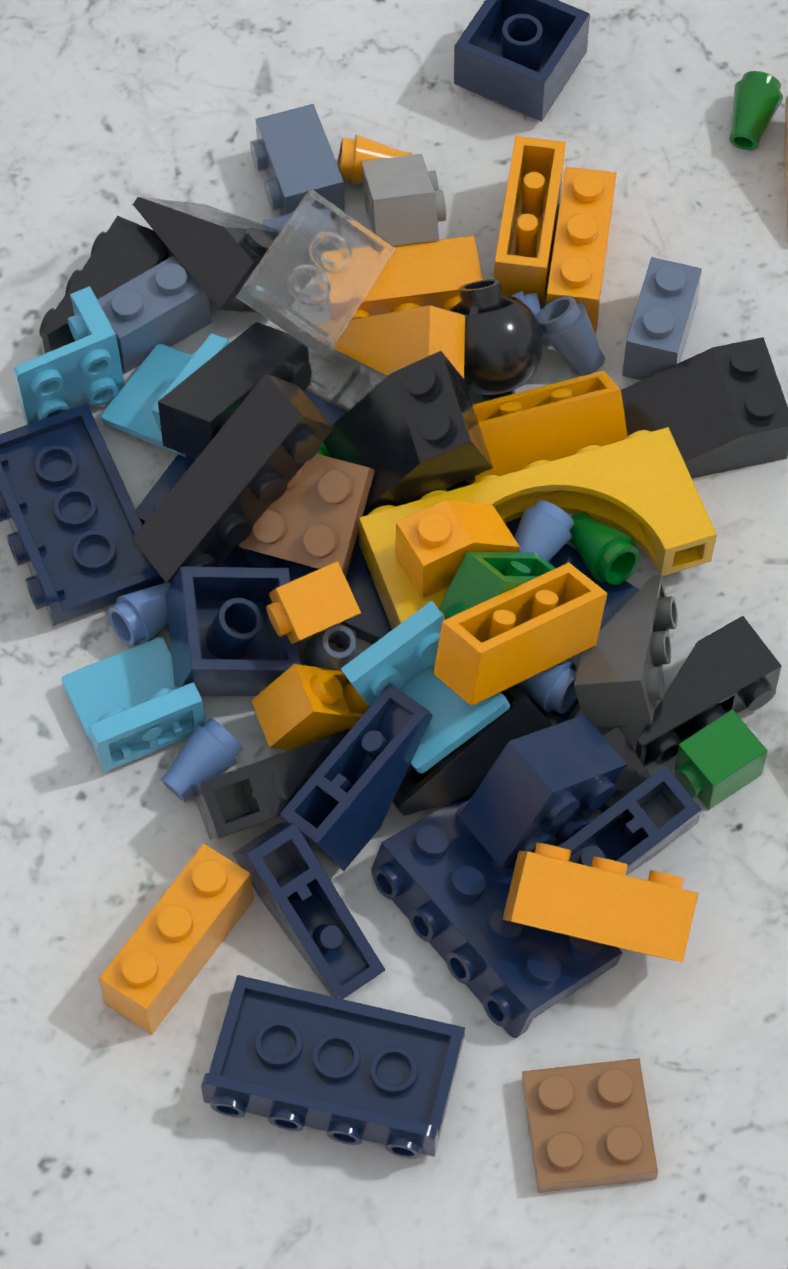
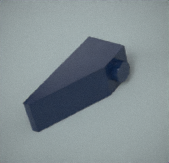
[279,684,433,871]
[559,765,702,875]
[232,823,385,999]

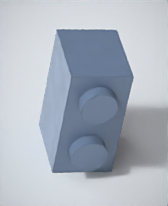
[250,104,345,215]
[97,255,212,374]
[622,257,702,380]

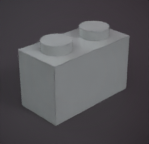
[361,154,446,248]

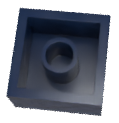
[454,0,590,122]
[165,566,300,696]
[459,715,627,868]

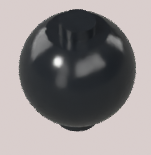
[449,279,543,401]

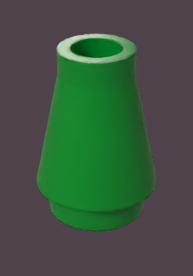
[729,71,783,150]
[569,511,640,585]

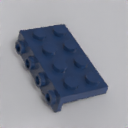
[0,403,166,626]
[371,795,623,1038]
[201,975,465,1159]

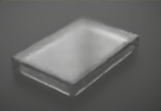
[236,188,396,359]

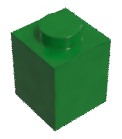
[674,709,768,810]

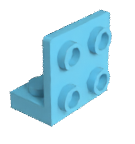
[13,286,125,425]
[101,333,230,457]
[341,601,510,773]
[62,637,206,773]

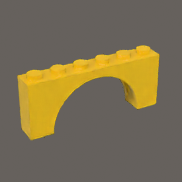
[359,427,717,630]

